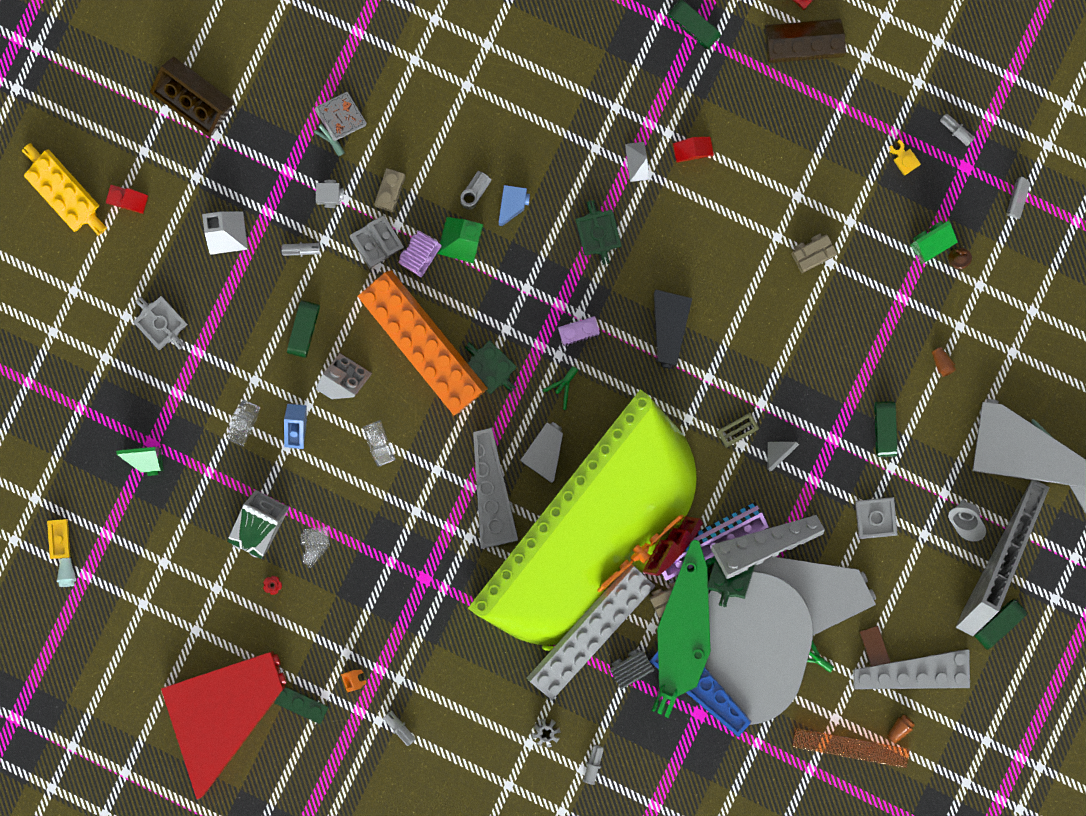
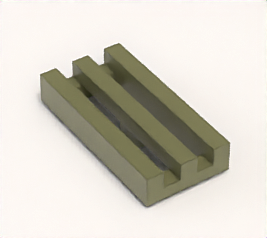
[716,413,759,448]

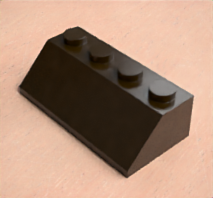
[765,19,846,63]
[149,56,234,138]

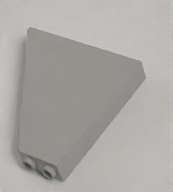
[754,556,876,635]

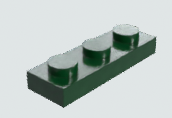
[274,686,329,724]

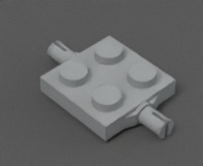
[133,296,188,350]

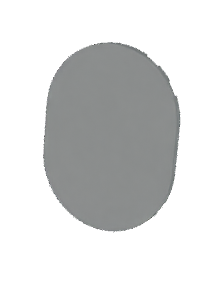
[705,572,813,725]

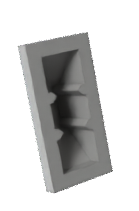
[625,142,649,182]
[767,442,799,471]

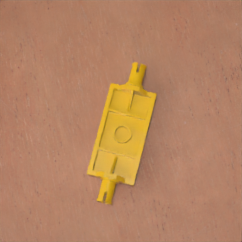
[22,143,107,236]

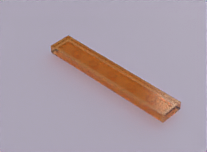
[792,728,910,768]

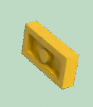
[47,519,71,559]

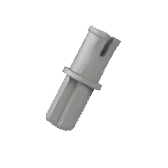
[940,114,975,146]
[282,242,320,257]
[382,710,415,746]
[583,745,604,785]

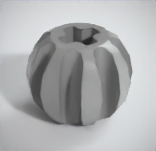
[532,718,561,748]

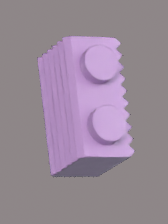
[399,231,442,278]
[558,316,600,346]

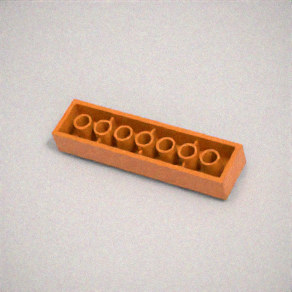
[357,270,488,415]

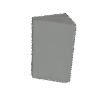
[1006,177,1030,219]

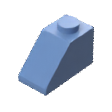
[499,185,530,226]
[284,404,307,449]

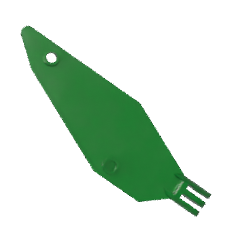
[651,540,711,718]

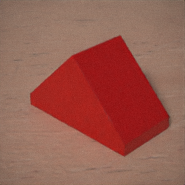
[673,137,714,163]

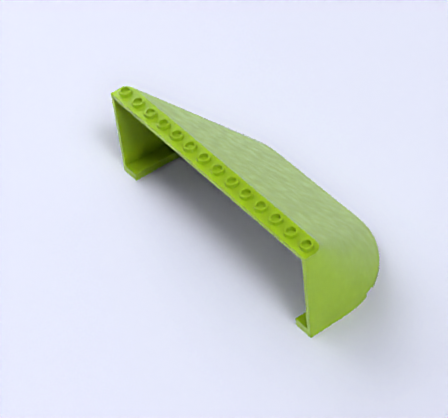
[468,389,697,645]

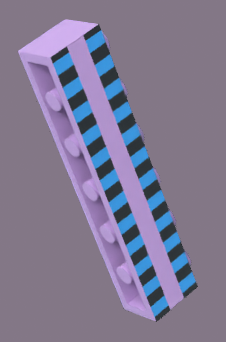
[662,502,768,581]

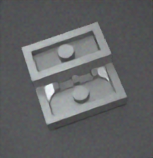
[350,215,404,269]

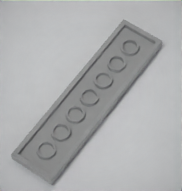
[527,564,655,700]

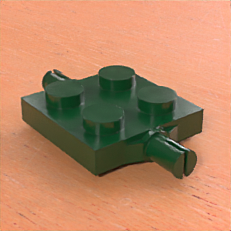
[575,200,622,265]
[464,340,517,394]
[707,560,756,607]

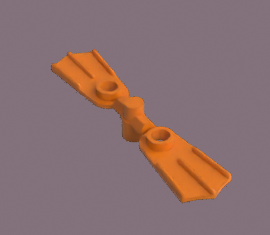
[597,515,684,593]

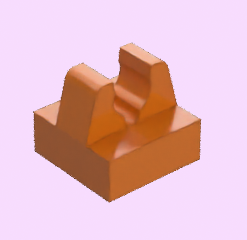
[341,670,366,693]

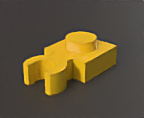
[889,140,921,176]

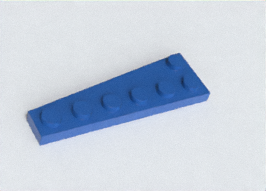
[650,652,752,737]

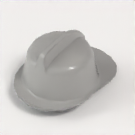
[948,500,986,541]

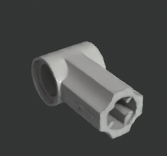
[461,171,492,209]

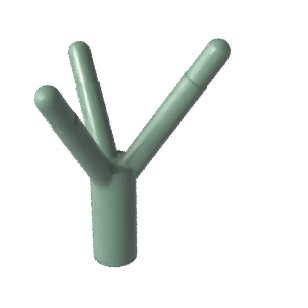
[314,124,345,156]

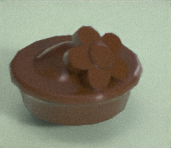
[948,248,972,269]

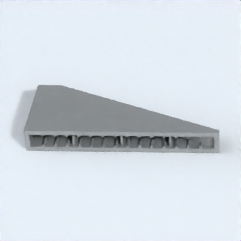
[972,399,1086,487]
[956,480,1050,636]

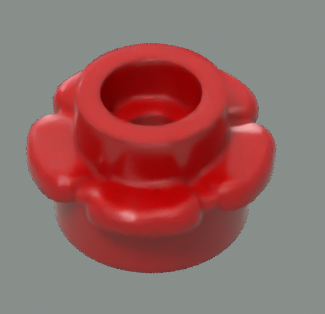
[263,576,282,595]

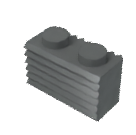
[609,648,654,689]

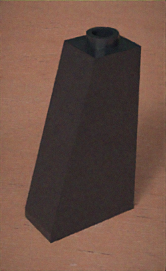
[653,290,692,369]

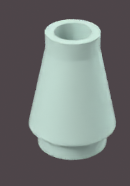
[57,558,76,587]

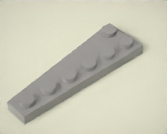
[473,428,518,549]
[711,515,825,579]
[853,649,970,689]

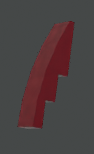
[642,516,703,576]

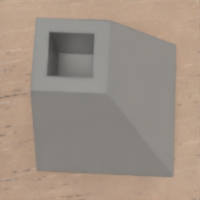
[202,212,248,255]
[316,353,372,399]

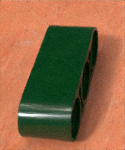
[667,0,721,50]
[287,300,320,358]
[874,401,897,457]
[974,598,1028,650]

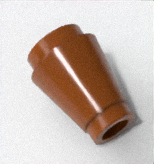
[932,347,956,377]
[887,714,915,743]

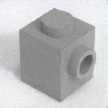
[316,180,344,208]

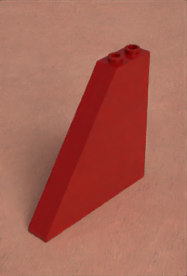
[161,651,287,799]

